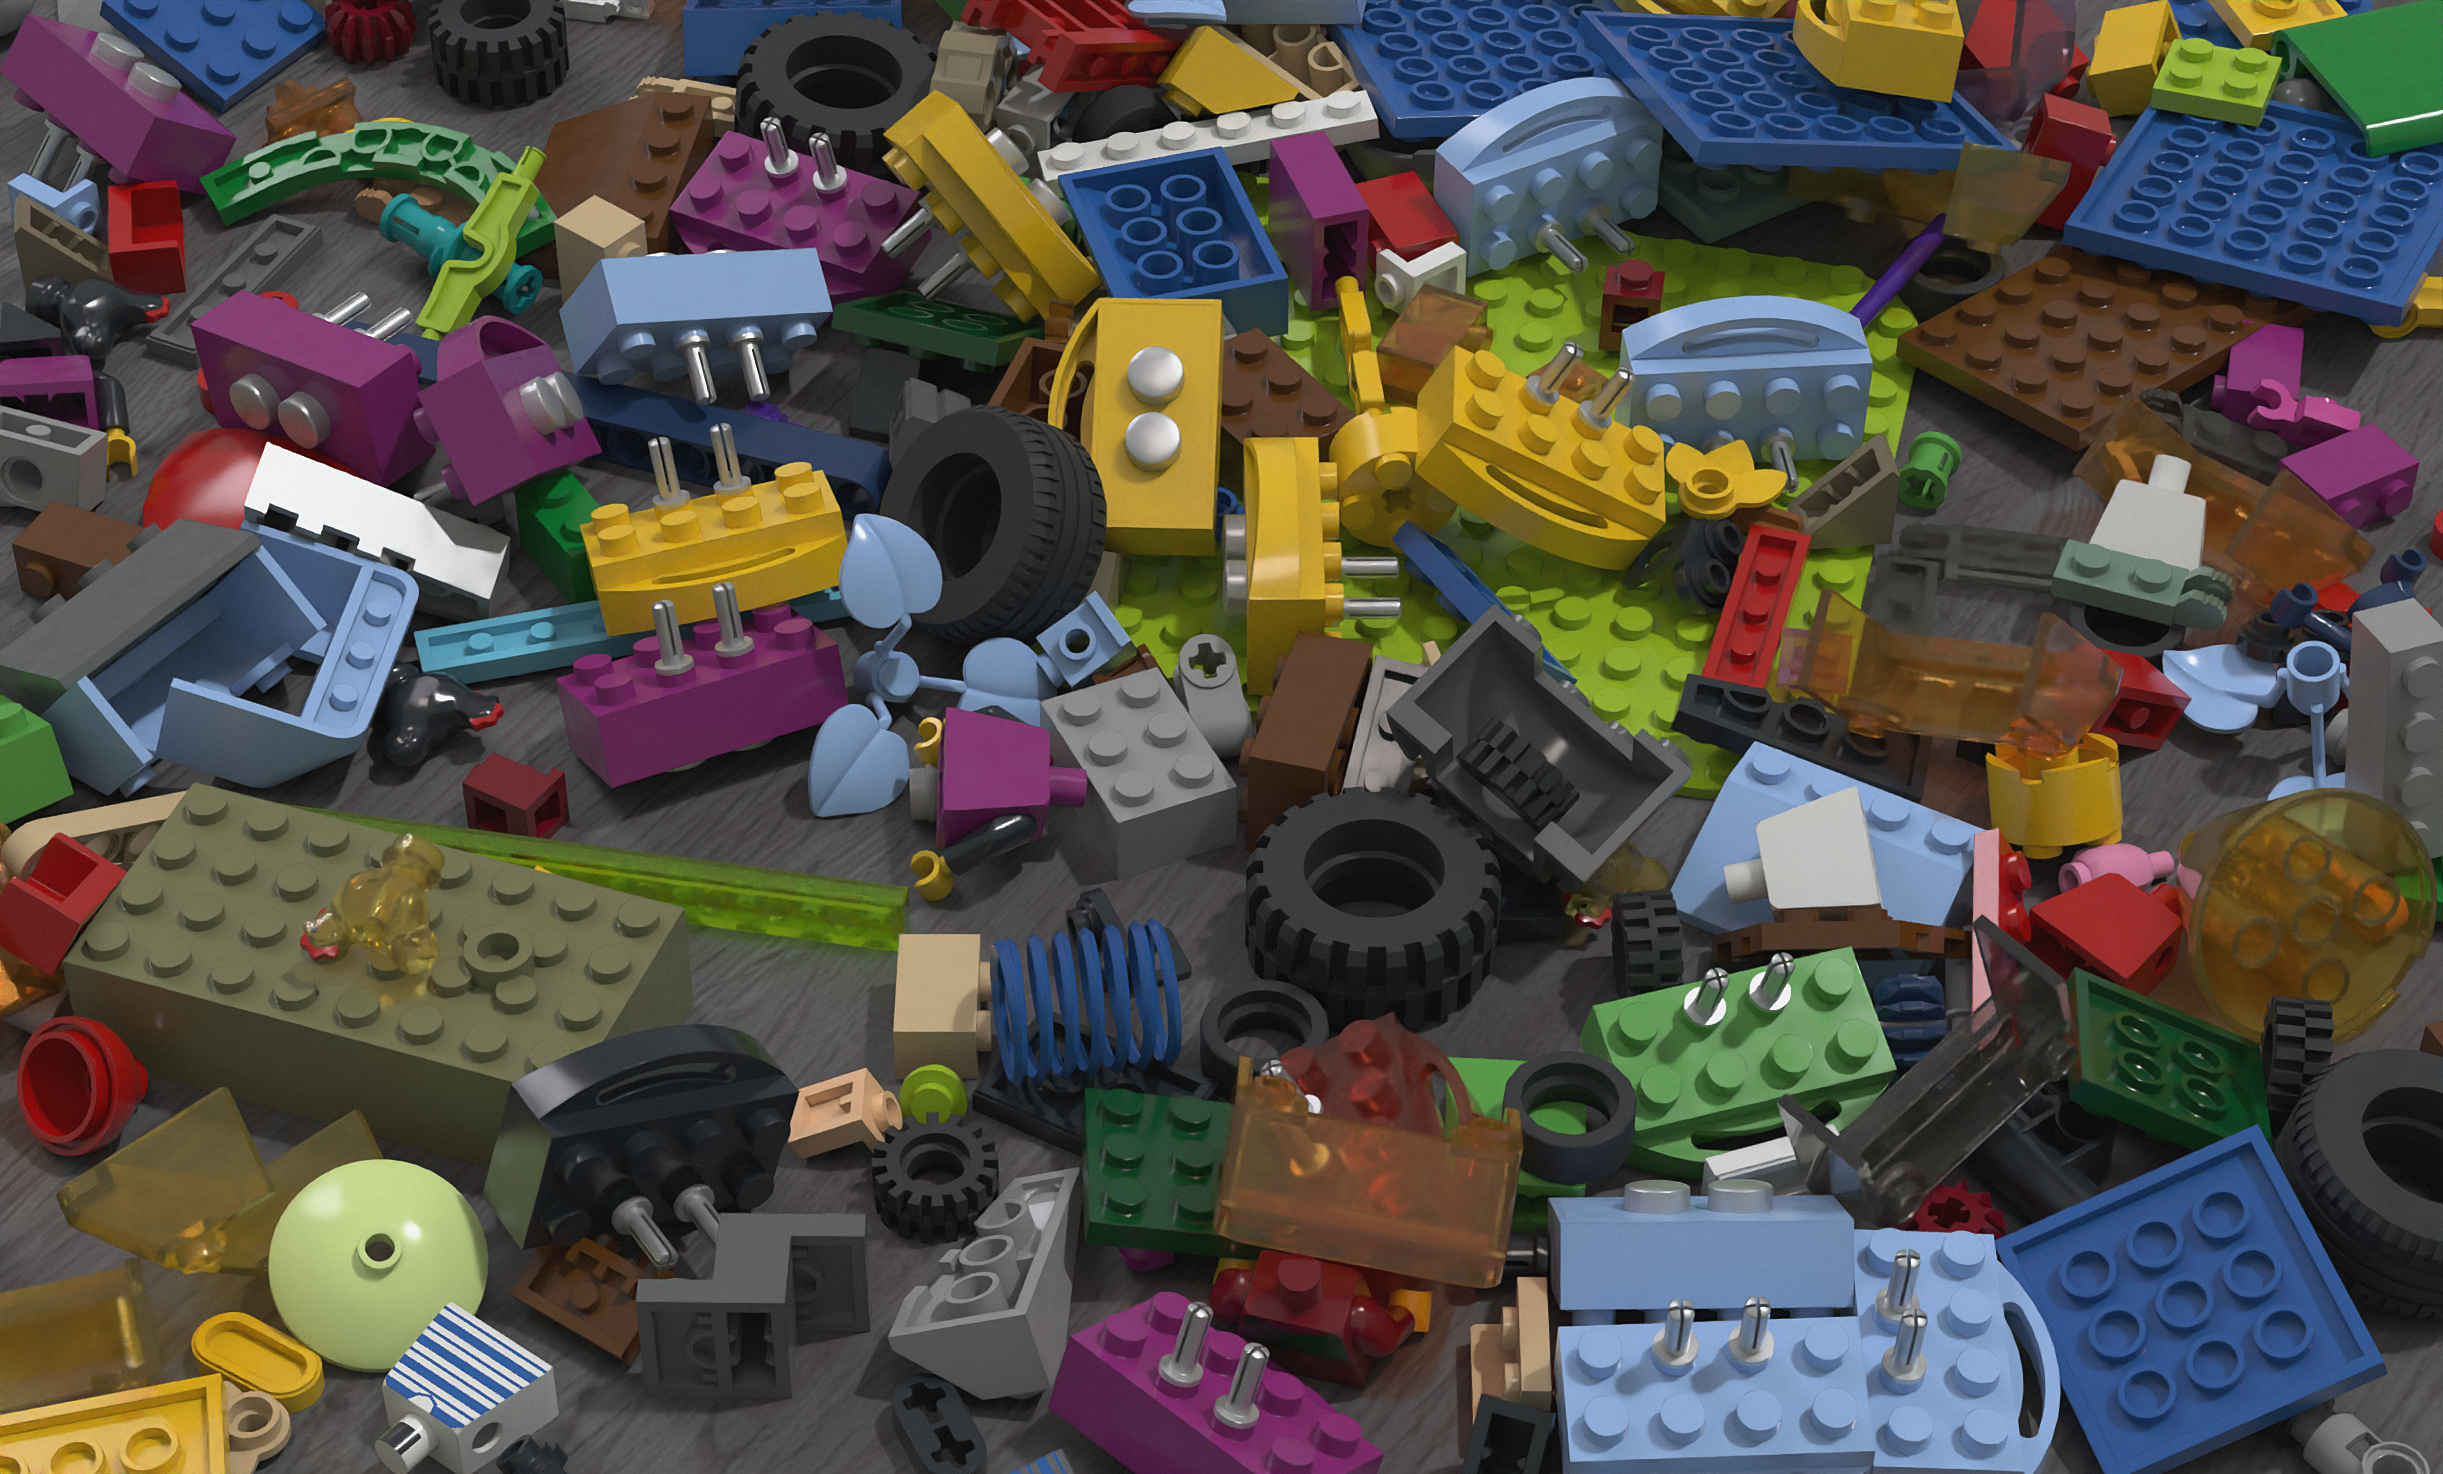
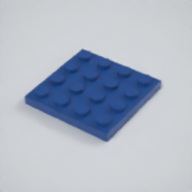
[1995,1124,2388,1474]

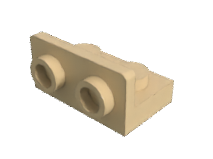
[1470,1277,1552,1429]

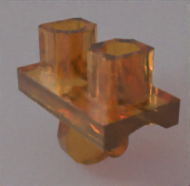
[261,77,365,149]

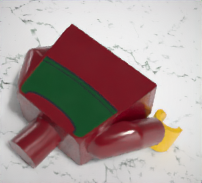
[1209,1250,1433,1390]

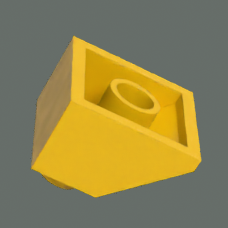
[1156,26,1300,117]

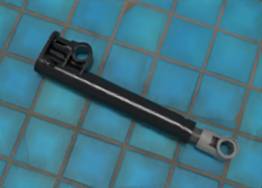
[1934,1053,2430,1474]

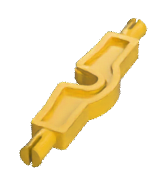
[1335,276,1384,418]

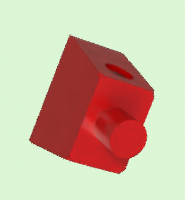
[2023,873,2186,997]

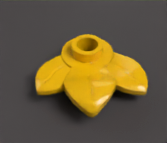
[1665,439,1787,521]

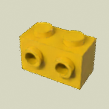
[2085,0,2183,118]

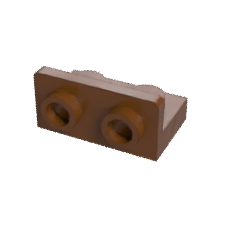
[509,1233,678,1366]

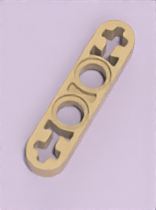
[0,790,188,882]

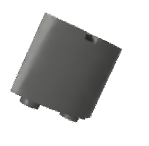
[1386,603,1693,894]

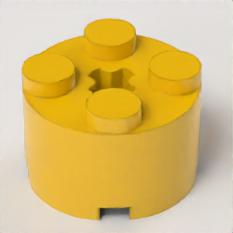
[1329,406,1458,554]
[1986,731,2123,859]

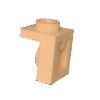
[788,1068,903,1160]

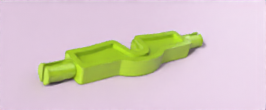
[416,146,547,341]

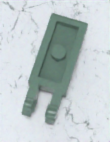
[2050,539,2236,632]

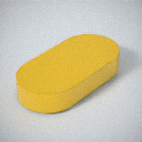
[191,1312,325,1414]

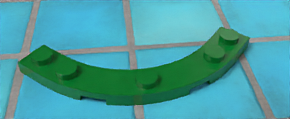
[199,121,558,259]

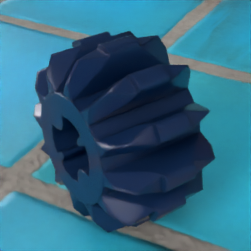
[1872,973,1947,1090]

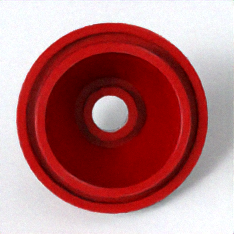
[17,1016,148,1156]

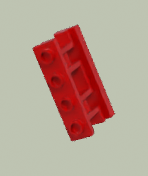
[960,0,1191,93]

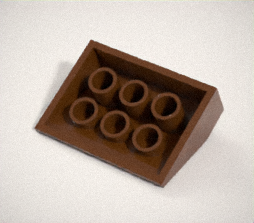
[514,91,716,280]

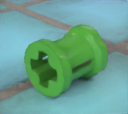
[1898,431,1962,510]

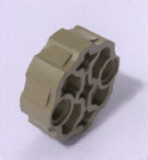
[929,21,1019,136]

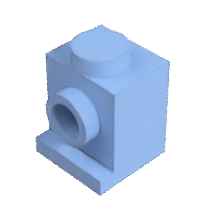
[1036,590,1136,691]

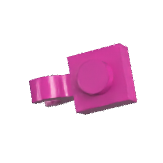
[2247,379,2361,449]

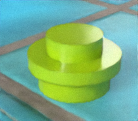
[898,1064,968,1125]

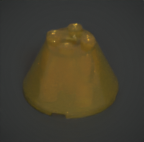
[2176,788,2437,1045]

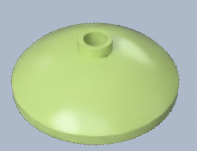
[268,1159,488,1373]

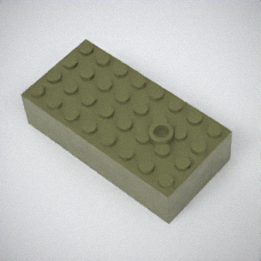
[62,782,694,1168]

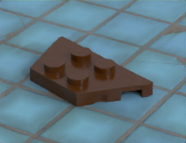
[1712,908,1972,964]

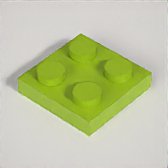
[2150,38,2282,127]

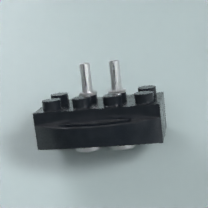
[482,1024,800,1271]

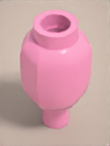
[2058,843,2174,893]

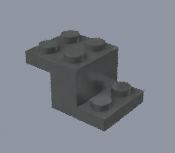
[636,1212,872,1399]

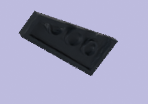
[1670,673,1935,804]

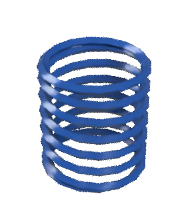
[990,918,1182,1088]

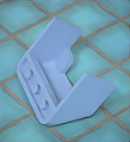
[155,519,419,788]
[40,545,327,798]

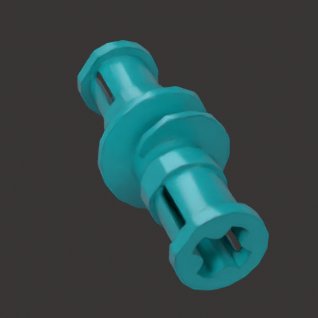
[379,193,543,315]

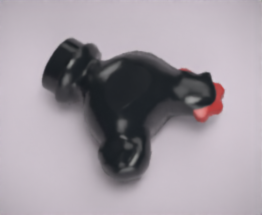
[25,276,171,360]
[376,660,504,767]

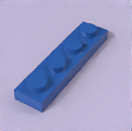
[1392,520,1578,685]

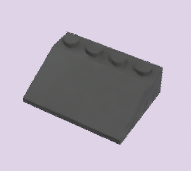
[0,518,263,717]

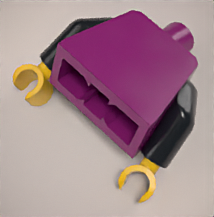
[0,355,138,480]
[910,705,1087,902]

